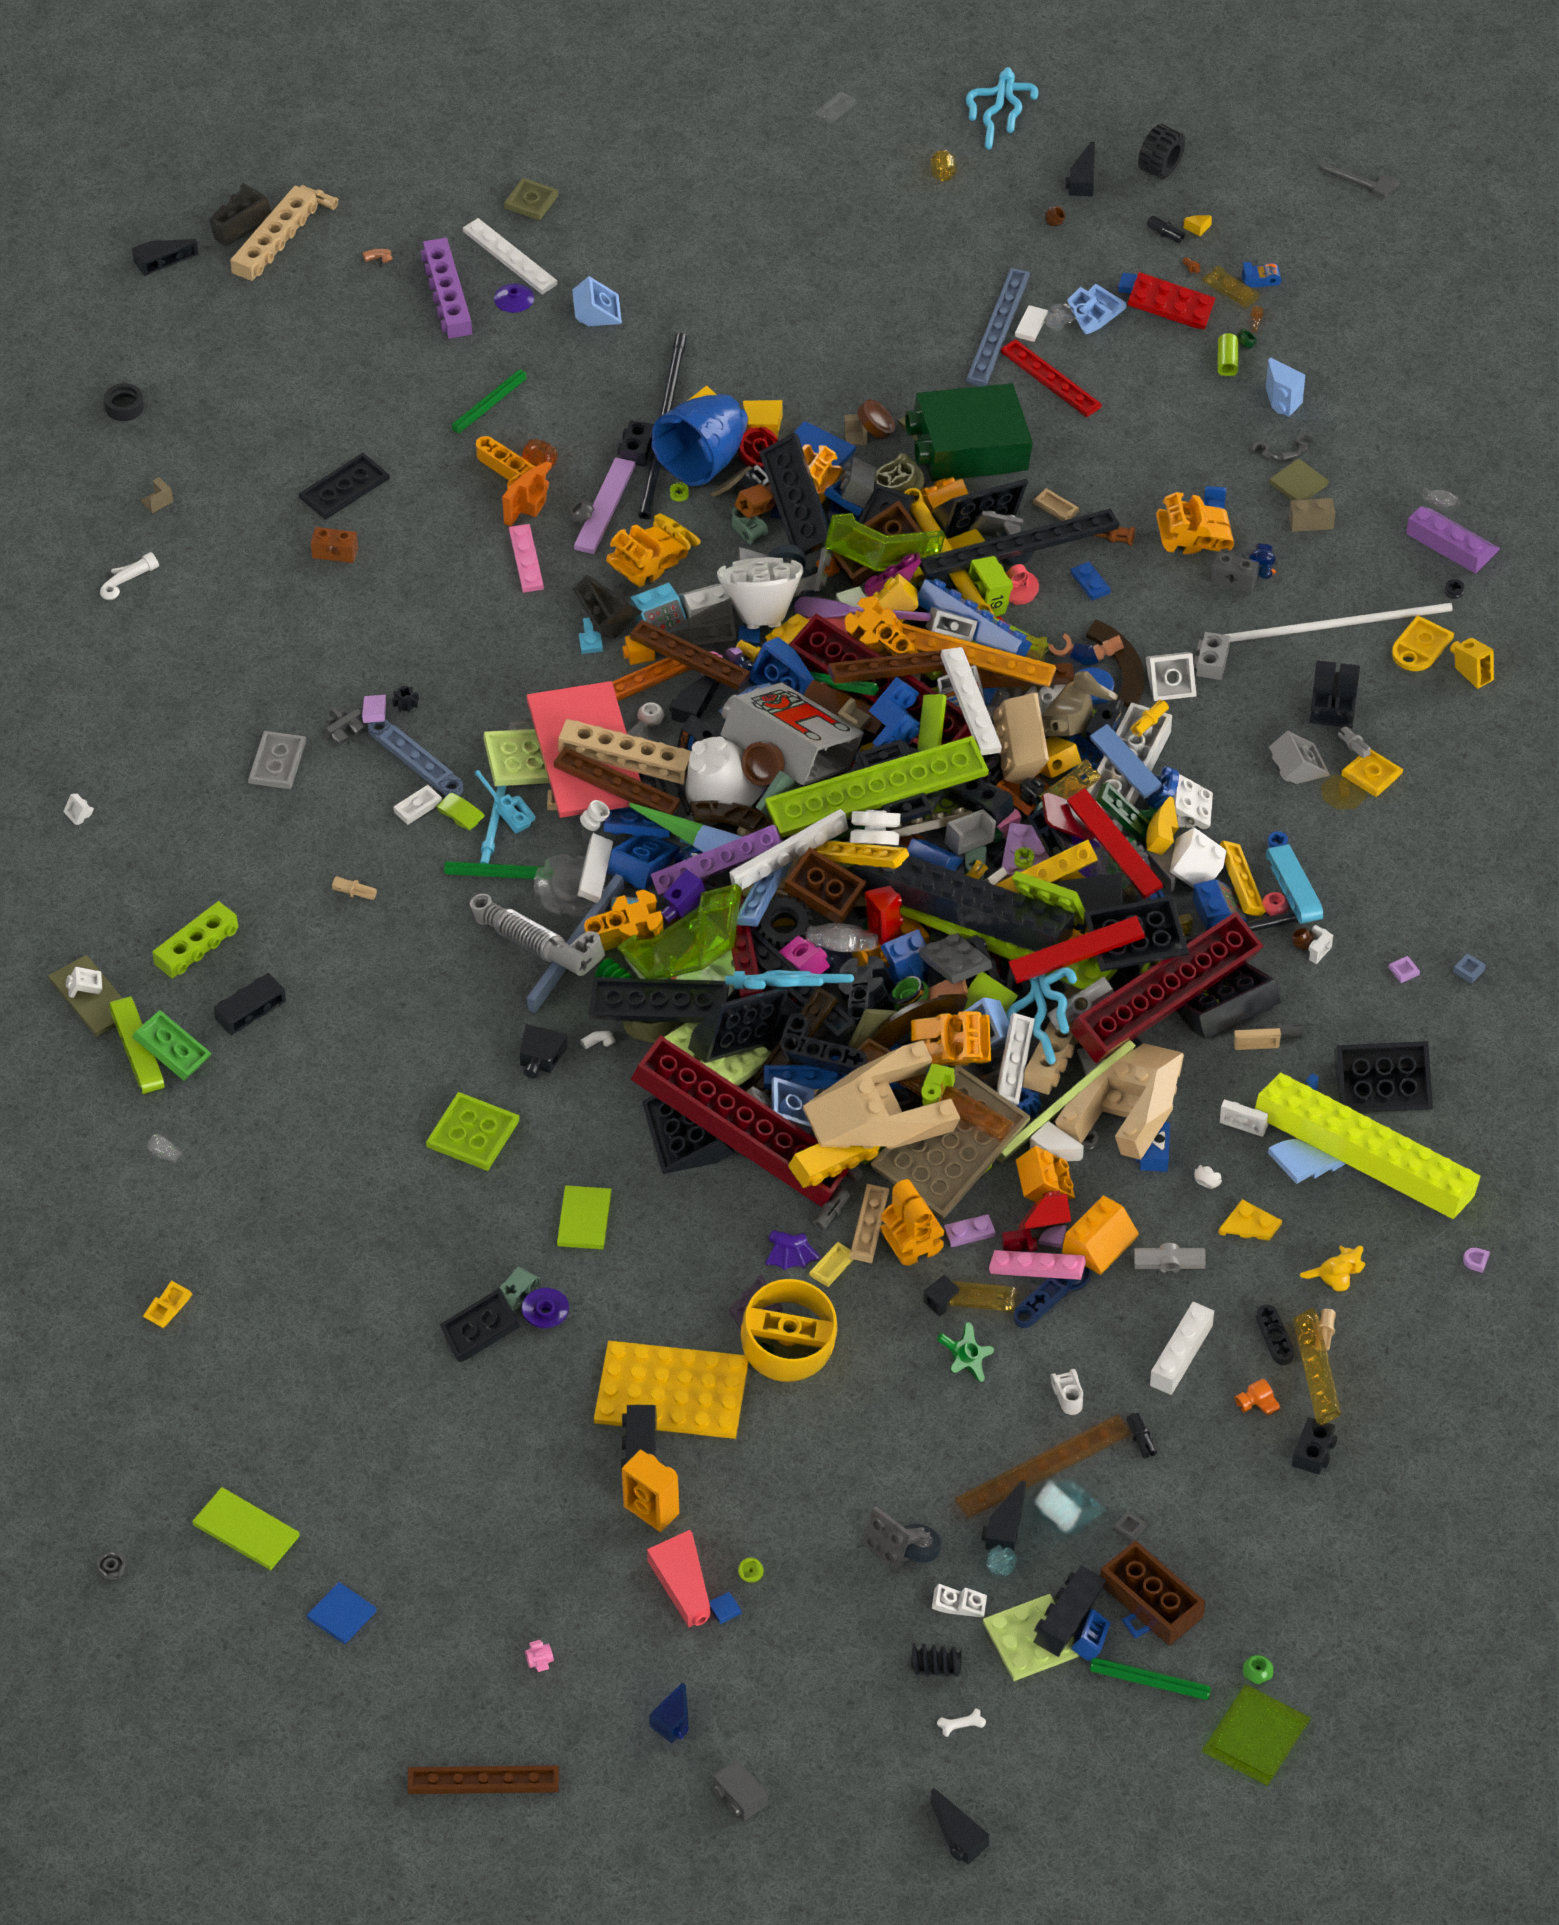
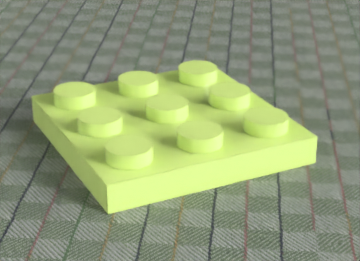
[483,729,550,786]
[983,1594,1080,1681]

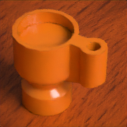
[1234,1378,1280,1416]

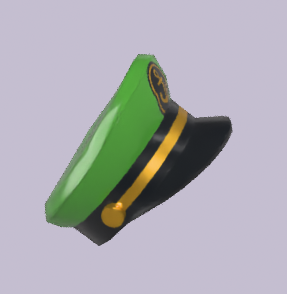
[888,976,929,1011]

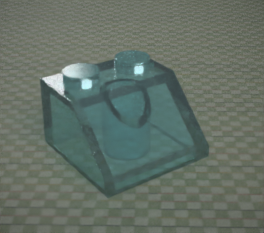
[1034,1479,1106,1534]

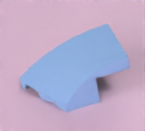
[1067,284,1127,334]
[1268,1139,1346,1184]

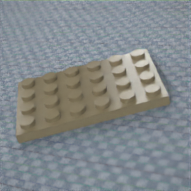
[871,1065,1030,1220]

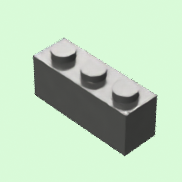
[840,457,876,508]

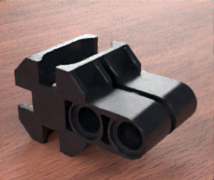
[1309,660,1360,728]
[838,956,895,1030]

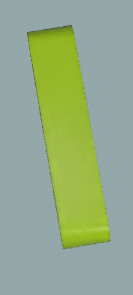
[109,996,165,1094]

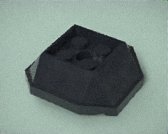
[850,740,944,823]

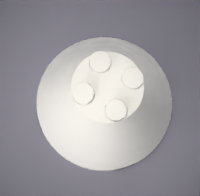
[717,557,803,629]
[685,737,768,808]

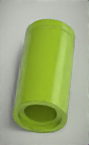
[1218,333,1238,376]

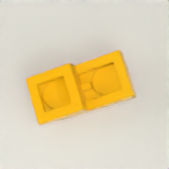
[143,1280,192,1328]

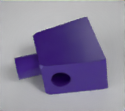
[661,869,709,924]

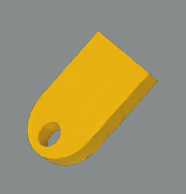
[1392,615,1455,671]

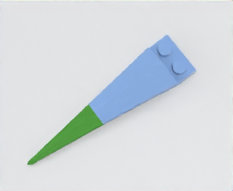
[629,803,793,877]

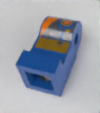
[1242,262,1282,288]

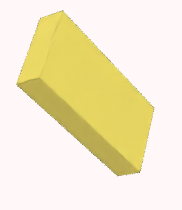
[809,1242,854,1287]

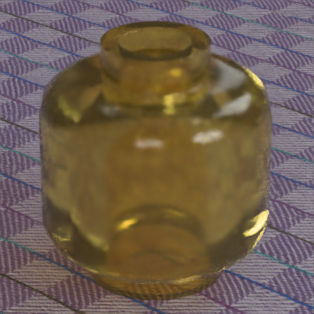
[930,150,957,181]

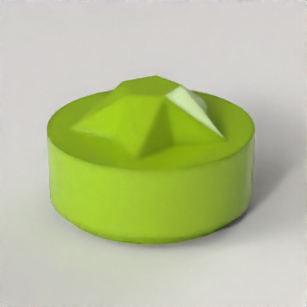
[738,1558,764,1583]

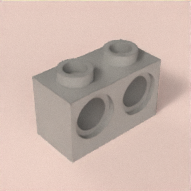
[1193,632,1230,680]

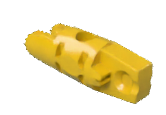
[653,513,701,550]

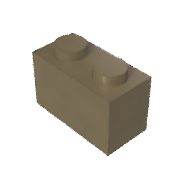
[1289,498,1335,532]

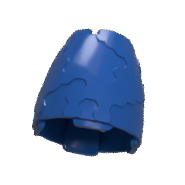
[652,394,748,486]

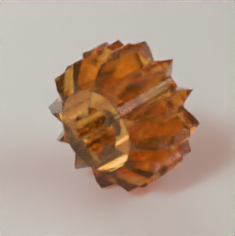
[522,438,559,470]

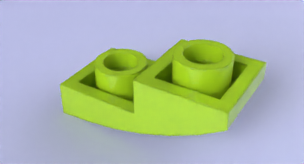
[436,792,484,831]

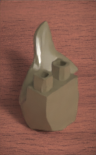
[1041,671,1118,736]

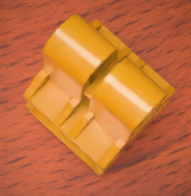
[767,444,843,504]
[1156,492,1234,554]
[606,524,688,587]
[845,596,919,657]
[584,890,664,954]
[911,1011,991,1066]
[880,1179,944,1266]

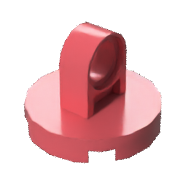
[1005,564,1039,605]

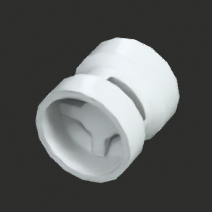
[580,800,610,831]

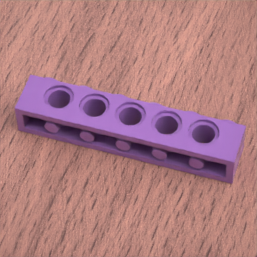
[420,238,472,339]
[650,825,783,896]

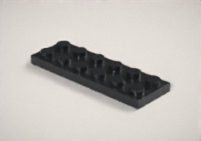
[759,432,833,556]
[589,977,729,1023]

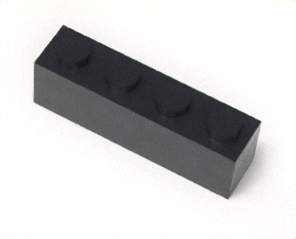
[1033,1565,1106,1657]

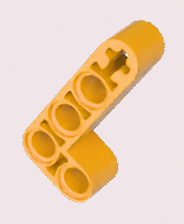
[476,436,535,490]

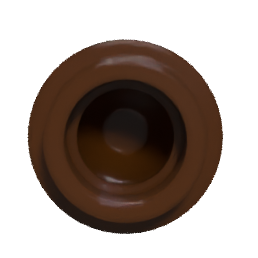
[1045,206,1066,226]
[1292,927,1314,950]

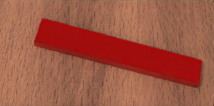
[1001,339,1102,417]
[1067,788,1163,899]
[1009,916,1145,984]

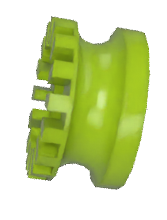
[670,482,689,502]
[1014,847,1034,869]

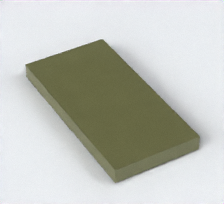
[48,955,122,1037]

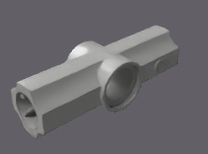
[1046,977,1114,1030]
[1134,1243,1206,1273]

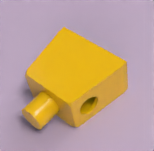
[743,400,783,437]
[1450,638,1494,689]
[1036,736,1082,778]

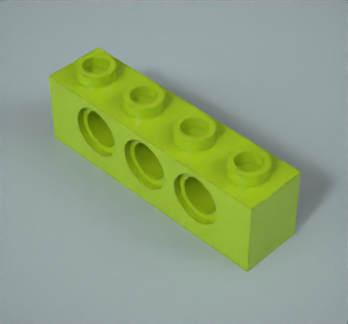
[152,901,238,978]

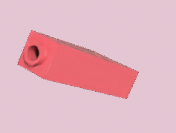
[647,1530,710,1627]

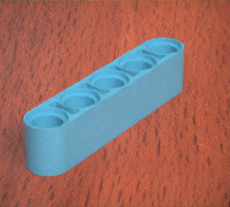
[1266,844,1323,924]

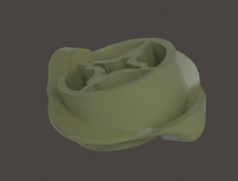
[874,453,924,493]
[623,1021,681,1043]

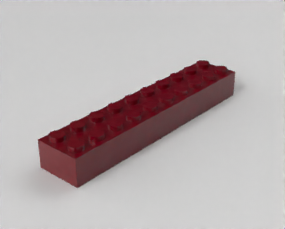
[789,613,972,745]
[1069,912,1264,1064]
[630,1035,849,1208]

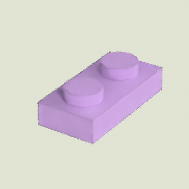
[944,1214,996,1247]

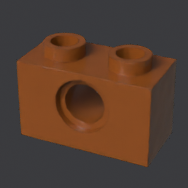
[311,527,358,563]

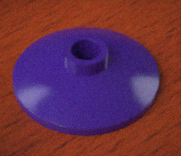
[494,284,534,313]
[522,1288,569,1328]

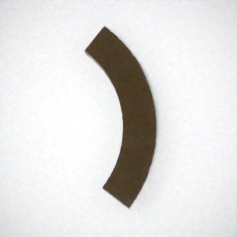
[1086,619,1144,708]
[690,800,791,841]
[857,994,968,1064]

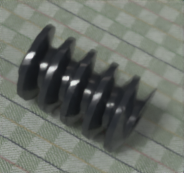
[911,1643,962,1677]

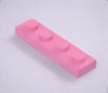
[509,524,544,593]
[989,1250,1086,1280]

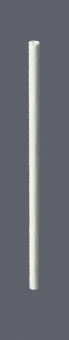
[1224,603,1452,642]

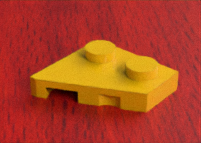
[1218,1199,1282,1240]

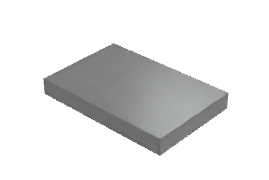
[248,731,307,789]

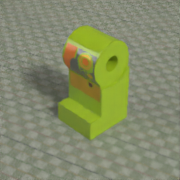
[921,1063,955,1106]

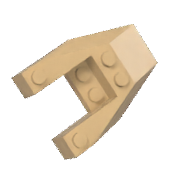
[802,1041,960,1149]
[1055,1043,1184,1160]

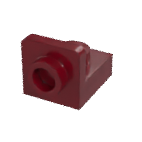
[1001,1229,1037,1253]

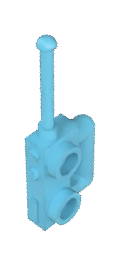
[475,770,536,834]

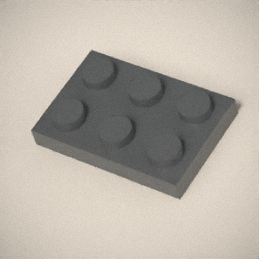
[918,933,992,984]

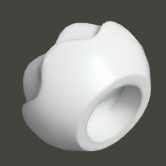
[637,703,665,726]
[1194,1165,1222,1189]

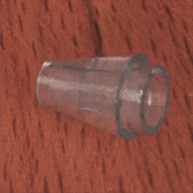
[147,1133,182,1164]

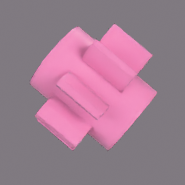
[525,1640,554,1672]

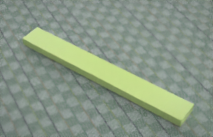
[997,1040,1135,1163]

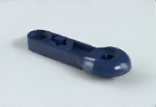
[1013,1267,1091,1328]

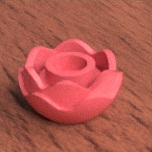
[1262,892,1289,916]

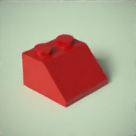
[865,886,903,946]
[1018,1190,1071,1230]

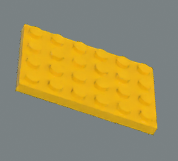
[594,1341,749,1439]

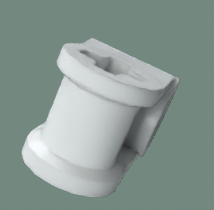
[1050,1369,1083,1415]

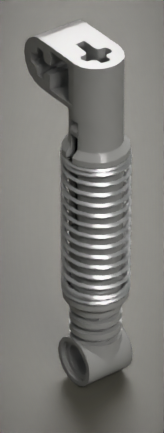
[470,894,605,976]

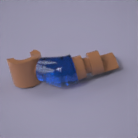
[1048,633,1124,666]

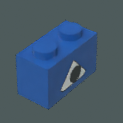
[1136,1122,1170,1172]

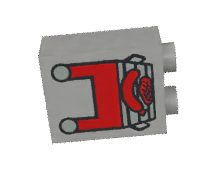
[720,683,864,785]

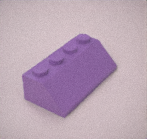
[1406,506,1500,574]

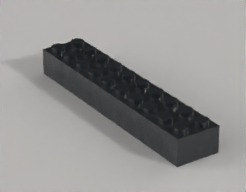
[853,844,1074,952]

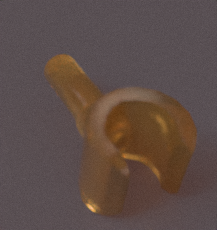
[1250,306,1264,332]

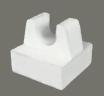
[63,794,94,825]

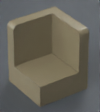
[844,414,867,445]
[141,477,173,513]
[838,698,871,731]

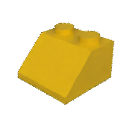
[872,573,918,623]

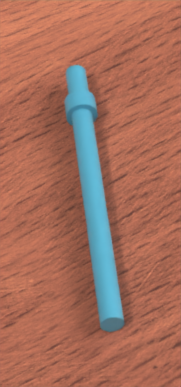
[480,786,507,864]

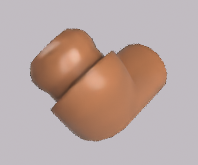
[362,249,393,263]

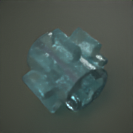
[986,1545,1017,1577]

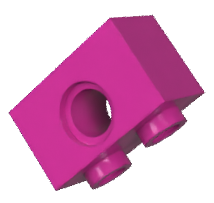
[779,935,830,974]

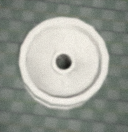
[850,810,900,845]

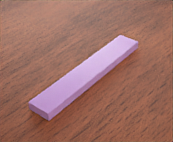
[574,457,635,554]

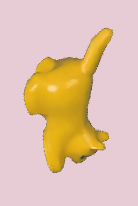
[1300,1245,1365,1292]

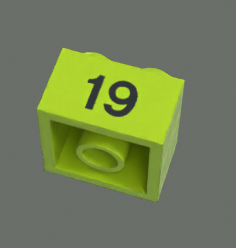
[968,556,1013,617]

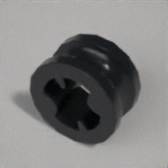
[1445,579,1464,599]

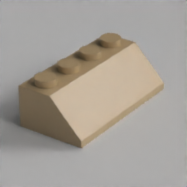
[993,693,1049,785]

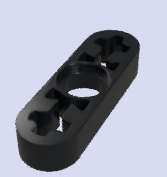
[1256,1304,1294,1365]

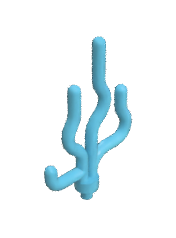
[966,67,1038,150]
[1006,967,1077,1065]
[725,970,854,989]

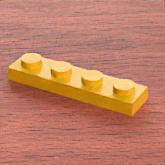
[1219,840,1266,917]

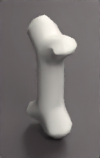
[937,1708,986,1737]

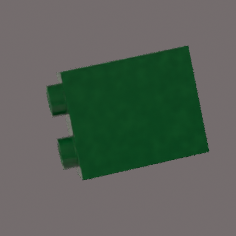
[905,383,1033,481]

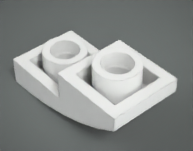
[932,1584,987,1618]

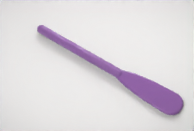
[794,596,932,621]

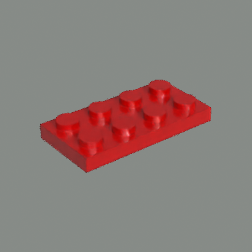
[1127,272,1216,330]

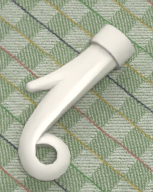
[100,552,159,600]

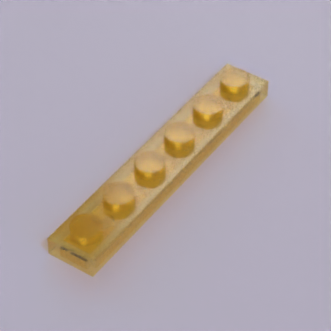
[1293,1307,1341,1426]

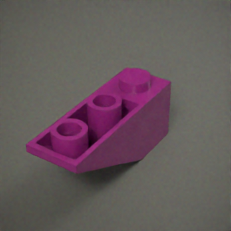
[864,552,921,597]

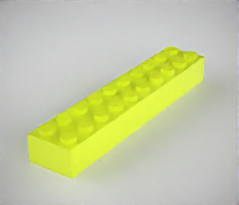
[1255,1072,1481,1219]

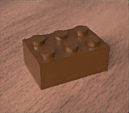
[784,847,866,926]

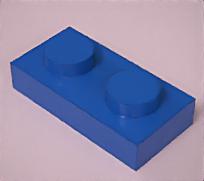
[1071,561,1111,601]

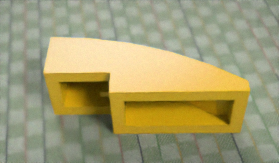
[1146,796,1179,856]

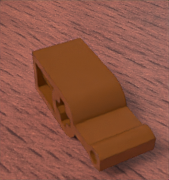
[735,484,776,519]

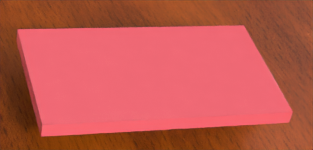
[527,681,641,818]

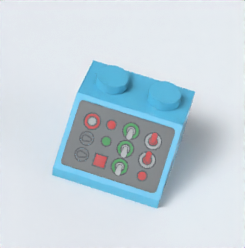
[631,583,689,633]

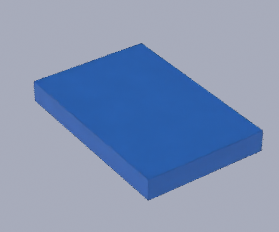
[794,421,856,466]

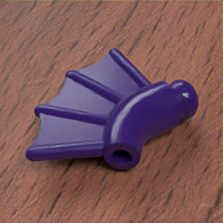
[765,1230,821,1270]

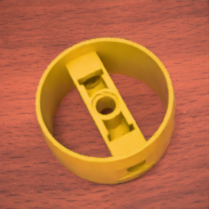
[741,1279,837,1382]

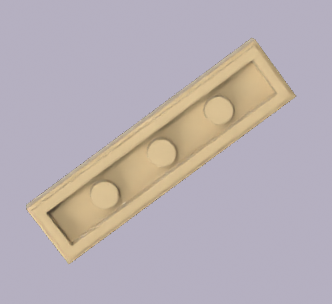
[849,1184,890,1263]

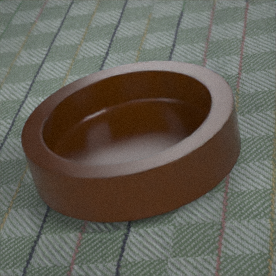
[858,399,895,439]
[741,741,784,786]

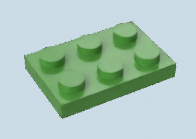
[132,1010,212,1081]

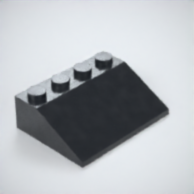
[932,478,1028,538]
[1083,896,1189,972]
[1176,963,1281,1039]
[688,987,789,1063]
[1334,1041,1433,1113]
[642,1095,734,1174]

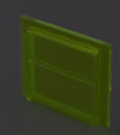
[1202,1684,1311,1786]

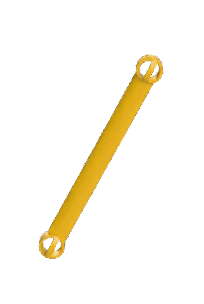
[904,488,995,618]

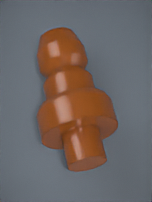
[1183,257,1200,273]

